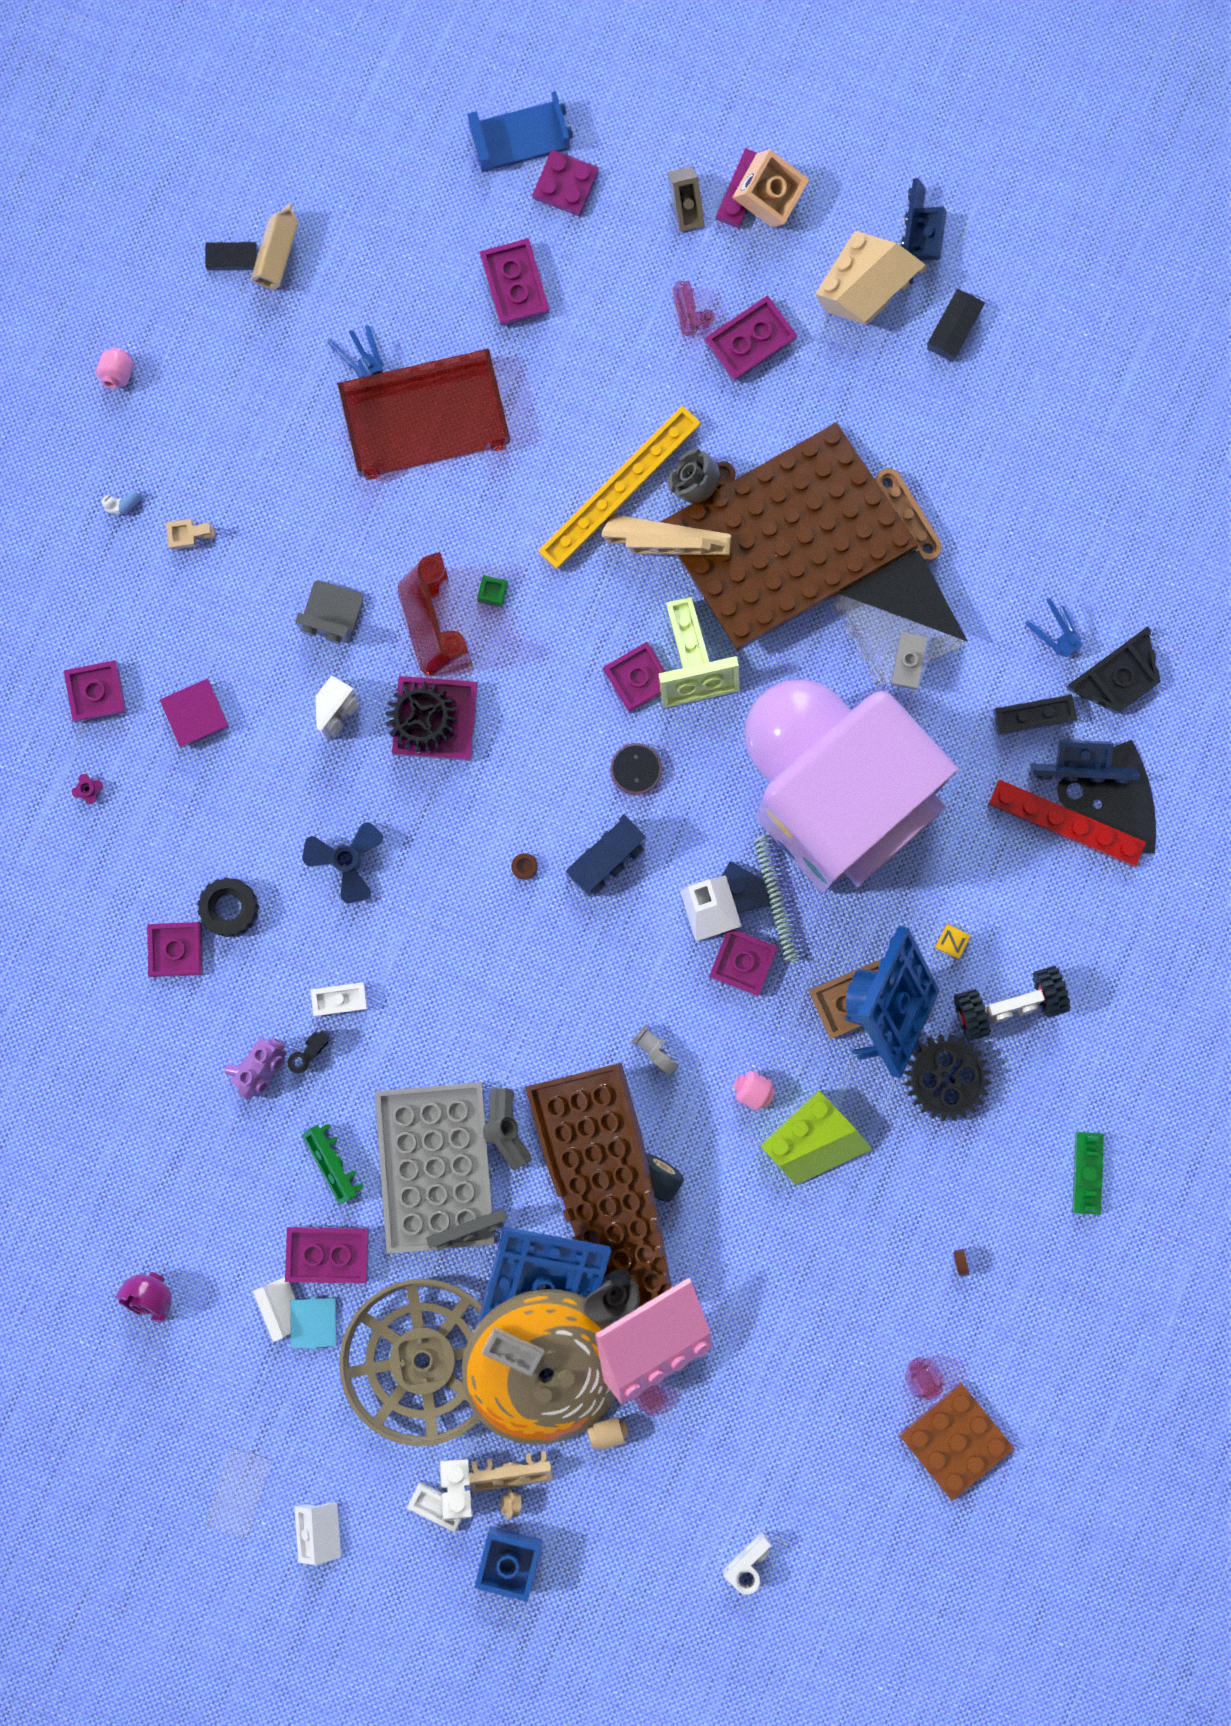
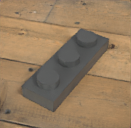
[426,1208,508,1251]

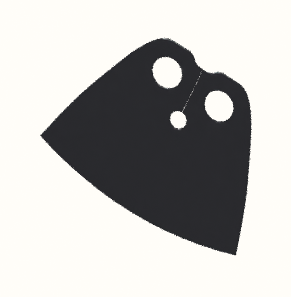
[1057,739,1156,853]

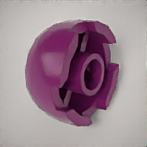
[115,1272,172,1323]

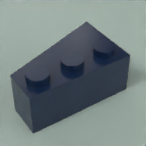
[565,814,646,897]

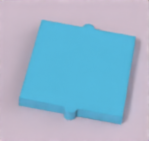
[290,1296,336,1350]

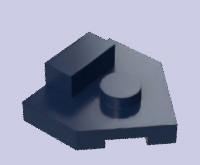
[722,861,770,914]

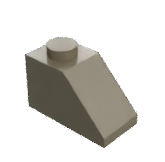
[667,166,705,232]

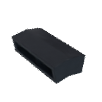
[927,289,985,362]

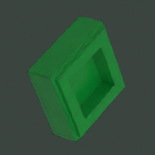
[477,575,508,608]

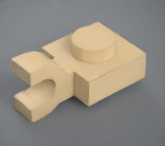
[166,519,216,550]

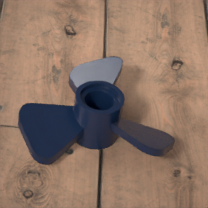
[302,822,383,904]

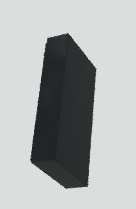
[205,242,258,271]

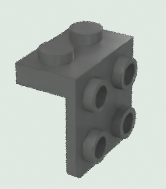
[295,580,364,644]

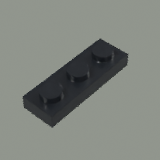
[993,694,1077,735]

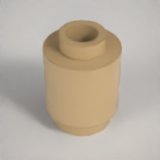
[587,1417,629,1451]

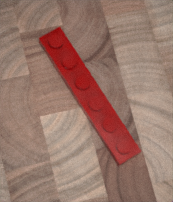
[988,779,1146,867]

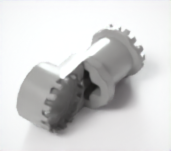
[631,1024,679,1076]

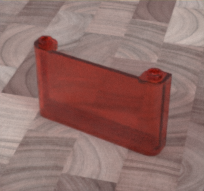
[337,348,511,480]

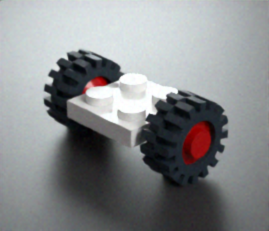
[954,966,1071,1041]

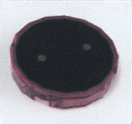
[610,743,662,796]

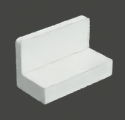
[253,1277,296,1342]
[295,1502,341,1565]

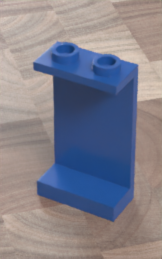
[467,91,573,172]

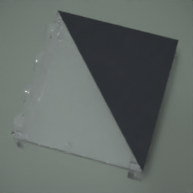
[832,550,968,689]

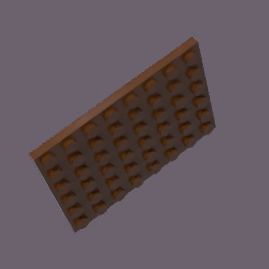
[660,422,919,651]

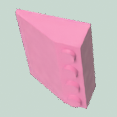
[596,1278,712,1404]

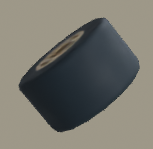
[646,1154,684,1202]

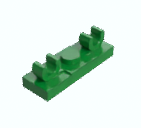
[302,1124,363,1205]
[1072,1132,1104,1215]

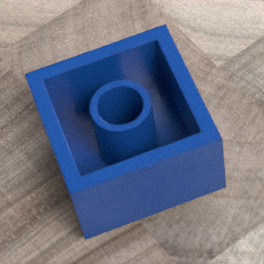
[474,1526,543,1602]

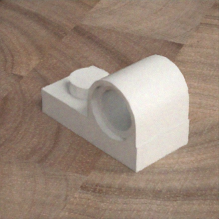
[722,1532,771,1595]

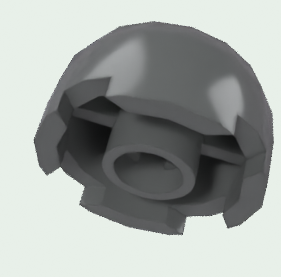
[668,449,721,503]

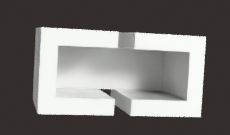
[439,1459,471,1521]

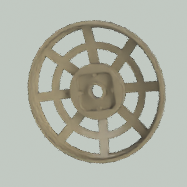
[339,1279,482,1446]

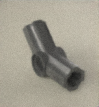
[483,1088,532,1170]

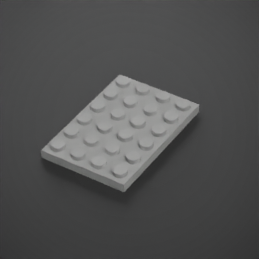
[375,1082,495,1254]

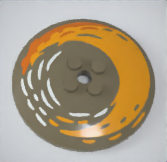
[462,1289,616,1445]

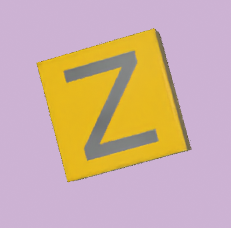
[934,924,971,960]

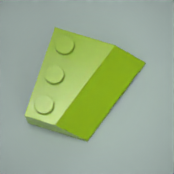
[759,1091,872,1185]

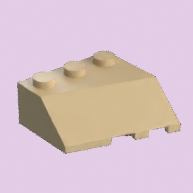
[815,231,927,325]

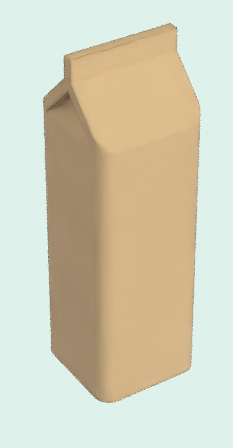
[251,203,298,290]

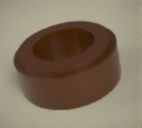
[717,461,736,489]
[511,853,538,880]
[953,1249,970,1277]

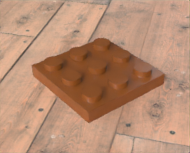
[898,1382,1015,1501]

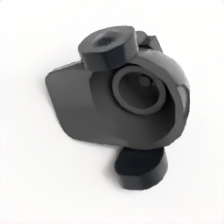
[583,1269,641,1322]

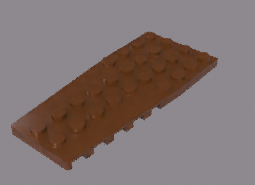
[525,1062,672,1309]

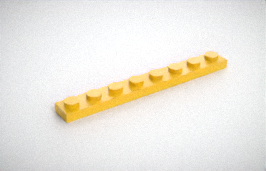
[538,405,701,571]

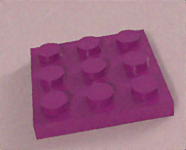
[392,676,478,761]

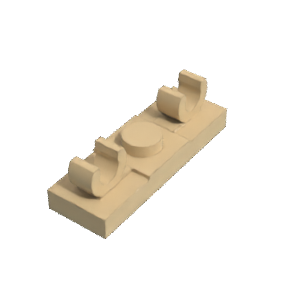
[469,1451,554,1493]

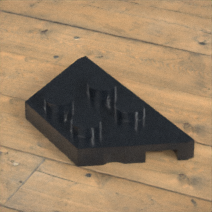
[1066,626,1161,714]

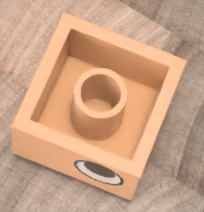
[732,149,809,227]

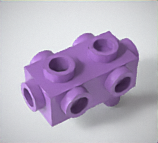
[224,1037,288,1100]

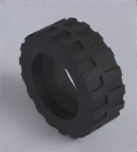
[197,877,259,937]

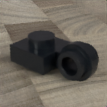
[288,1030,333,1073]

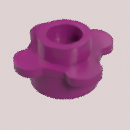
[72,774,103,804]

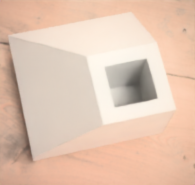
[315,675,360,740]
[680,876,742,941]

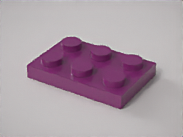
[479,238,550,327]
[704,295,797,382]
[285,1227,369,1284]

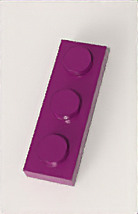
[716,148,757,229]

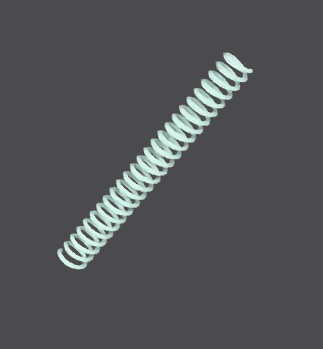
[753,835,800,963]

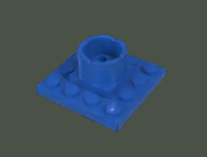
[846,926,940,1078]
[476,1226,611,1327]

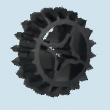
[386,681,458,753]

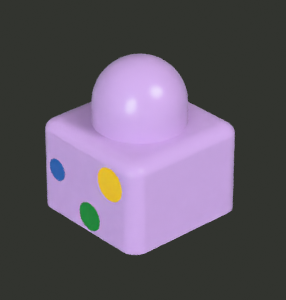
[744,679,959,893]

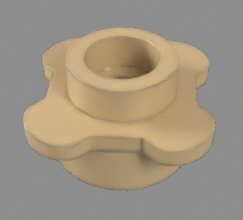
[500,1489,521,1520]

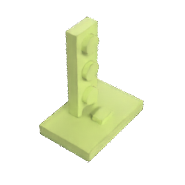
[659,597,740,708]

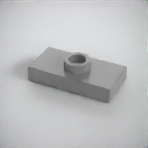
[891,632,927,690]
[482,1326,544,1377]

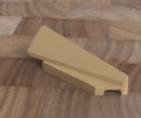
[602,515,731,555]

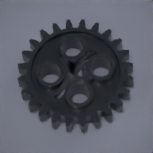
[903,1034,991,1121]

